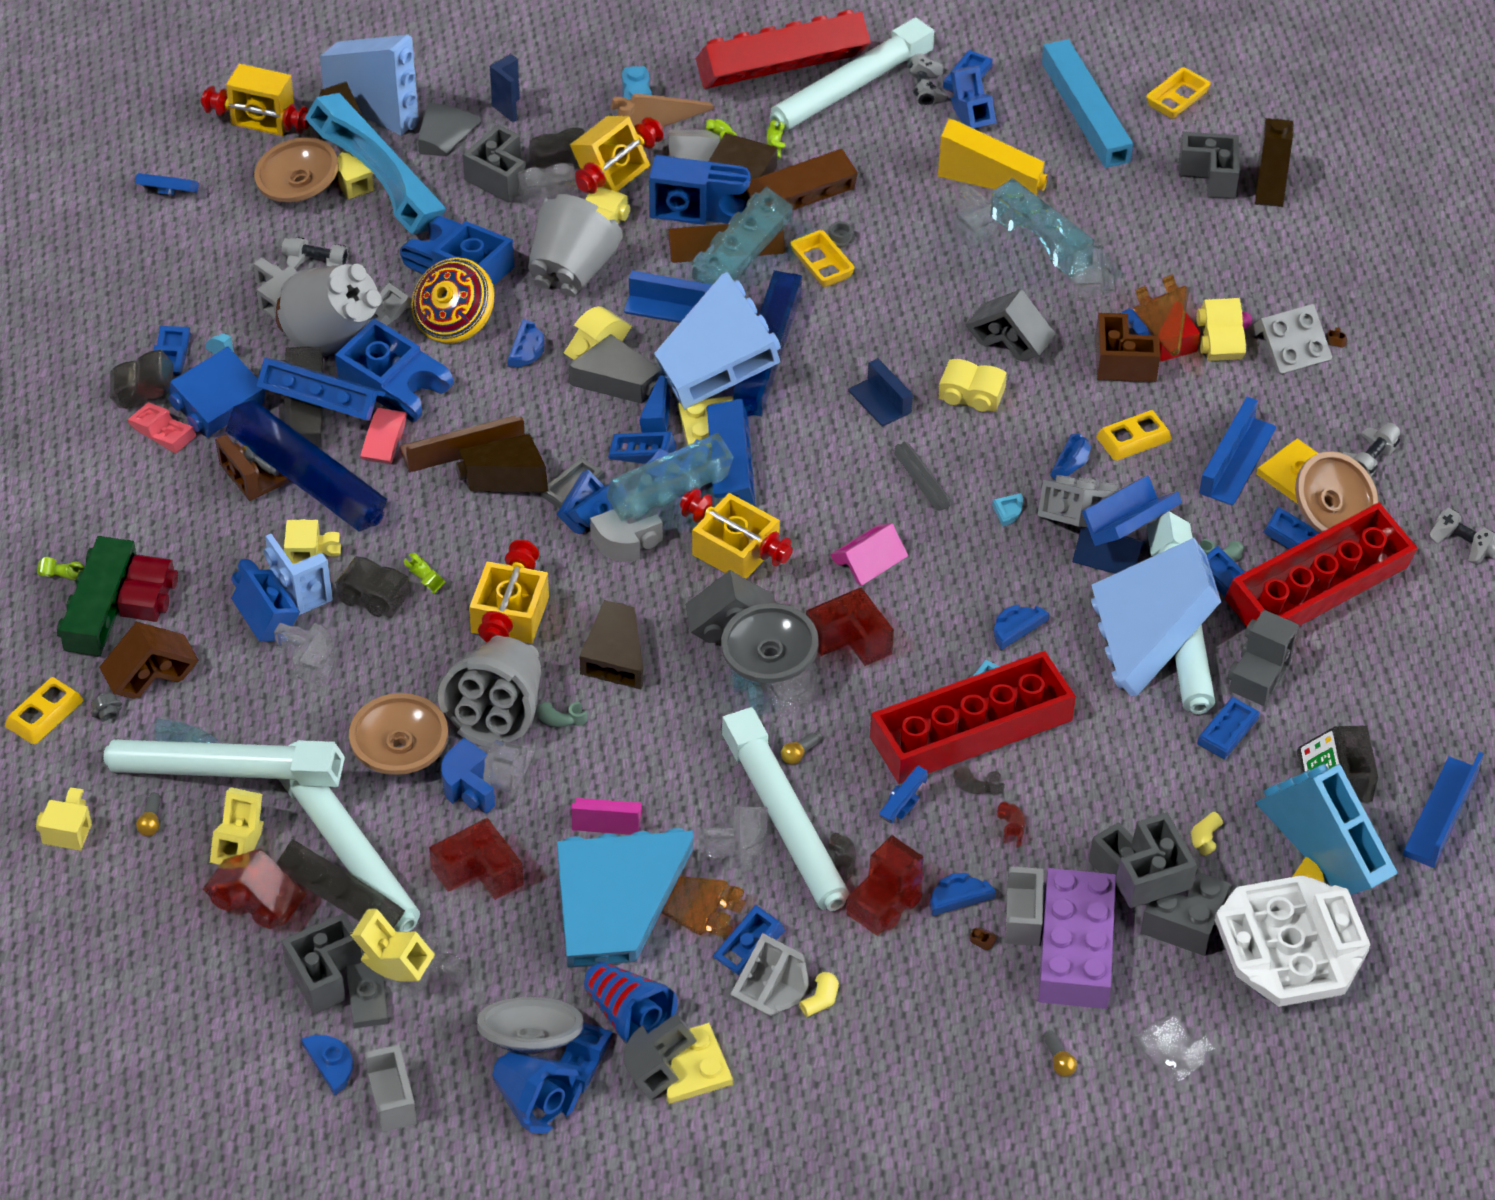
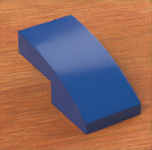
[150,326,191,375]
[559,1022,613,1093]

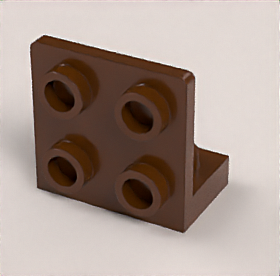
[215,434,302,501]

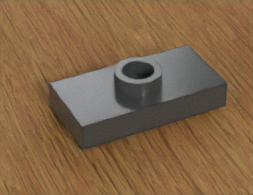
[346,963,389,1029]

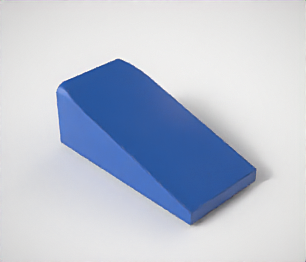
[712,905,785,976]

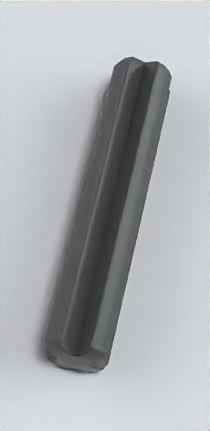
[894,442,951,511]

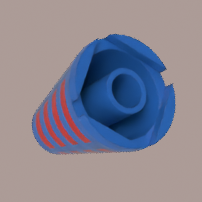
[584,962,678,1044]

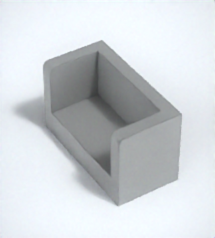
[1005,867,1043,946]
[365,1044,417,1132]

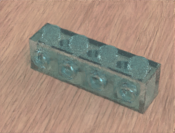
[692,186,793,284]
[606,432,734,521]

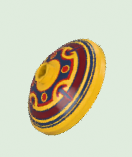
[411,258,494,344]

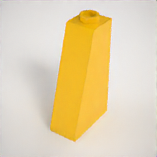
[938,119,1048,199]

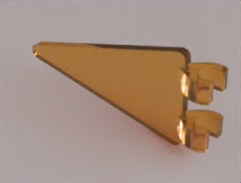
[1133,274,1189,356]
[661,876,745,939]

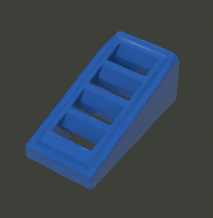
[639,376,671,433]
[608,432,677,464]

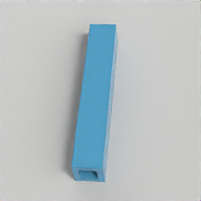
[1042,39,1133,168]

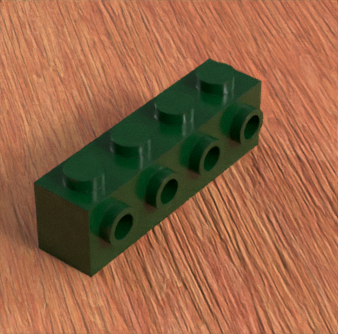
[57,536,137,657]

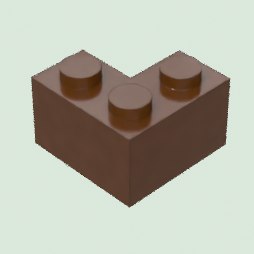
[1095,313,1160,382]
[99,621,199,699]

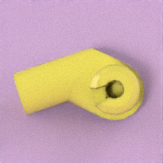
[1191,812,1223,856]
[799,972,839,1018]

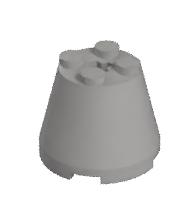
[528,194,623,298]
[277,263,382,357]
[438,635,541,747]

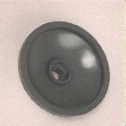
[721,603,819,683]

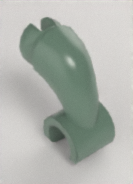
[1200,539,1244,562]
[536,701,588,727]

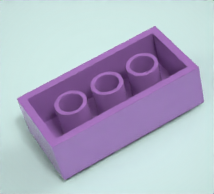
[1038,868,1116,1009]

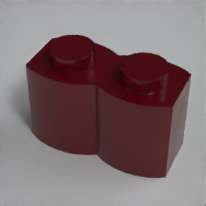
[117,554,178,622]

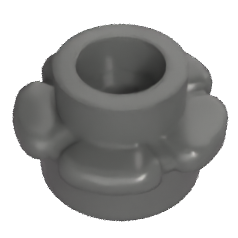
[828,221,855,247]
[91,693,122,722]

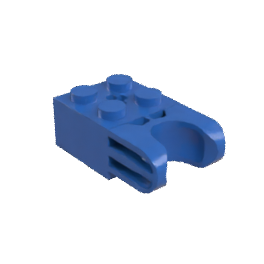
[649,155,751,225]
[400,216,515,286]
[335,318,454,422]

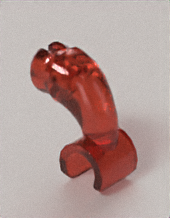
[997,801,1025,848]

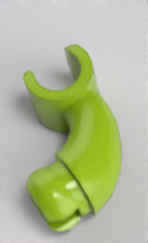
[706,119,737,141]
[766,119,785,159]
[404,553,446,594]
[37,557,85,580]

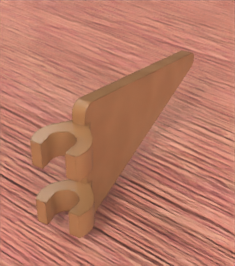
[610,94,714,127]

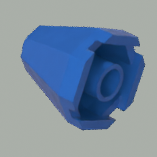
[492,1052,582,1134]

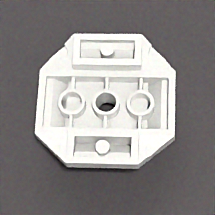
[1215,875,1370,1007]

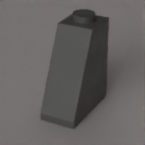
[569,334,662,404]

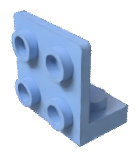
[263,534,333,615]

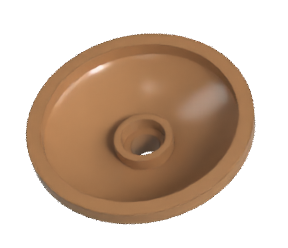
[254,137,339,203]
[1295,451,1378,533]
[349,693,448,775]

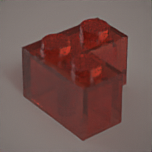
[806,587,894,666]
[429,818,524,900]
[846,835,924,936]
[203,848,306,929]

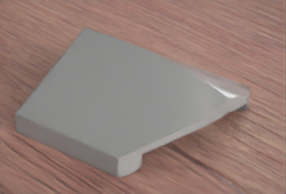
[669,130,720,161]
[730,933,809,1016]

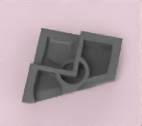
[418,102,481,157]

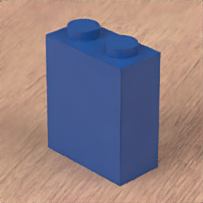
[169,347,265,437]

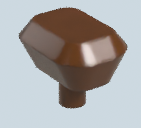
[1325,327,1348,347]
[969,927,996,950]

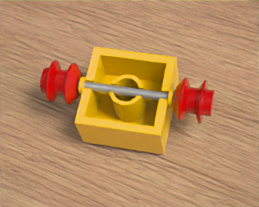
[201,63,310,136]
[570,116,664,194]
[680,488,793,579]
[469,540,549,644]

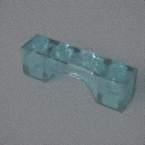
[991,178,1095,278]

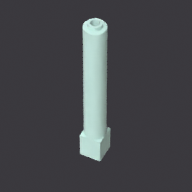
[770,17,934,132]
[1146,511,1215,714]
[722,707,849,911]
[104,739,345,787]
[279,740,420,932]

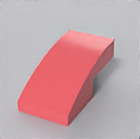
[127,402,196,453]
[361,408,407,464]

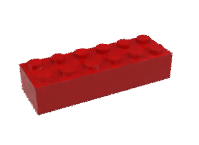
[695,10,871,89]
[1224,502,1418,627]
[870,651,1076,784]

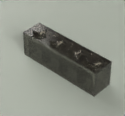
[278,347,324,453]
[274,839,406,929]

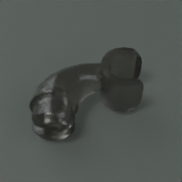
[953,766,1005,796]
[828,832,856,880]

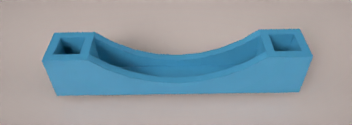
[305,93,447,235]

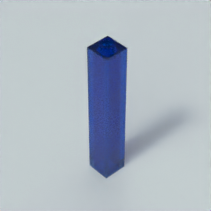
[733,270,802,417]
[225,399,387,532]

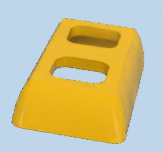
[1147,67,1211,119]
[791,230,855,287]
[1096,410,1171,461]
[5,677,83,744]

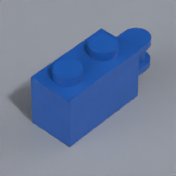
[231,559,300,642]

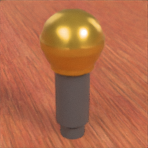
[781,731,823,765]
[136,792,160,837]
[1044,1030,1077,1077]

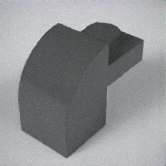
[624,1013,697,1100]

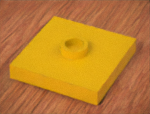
[1256,438,1319,504]

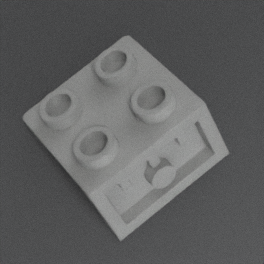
[1249,304,1332,374]
[1037,475,1119,527]

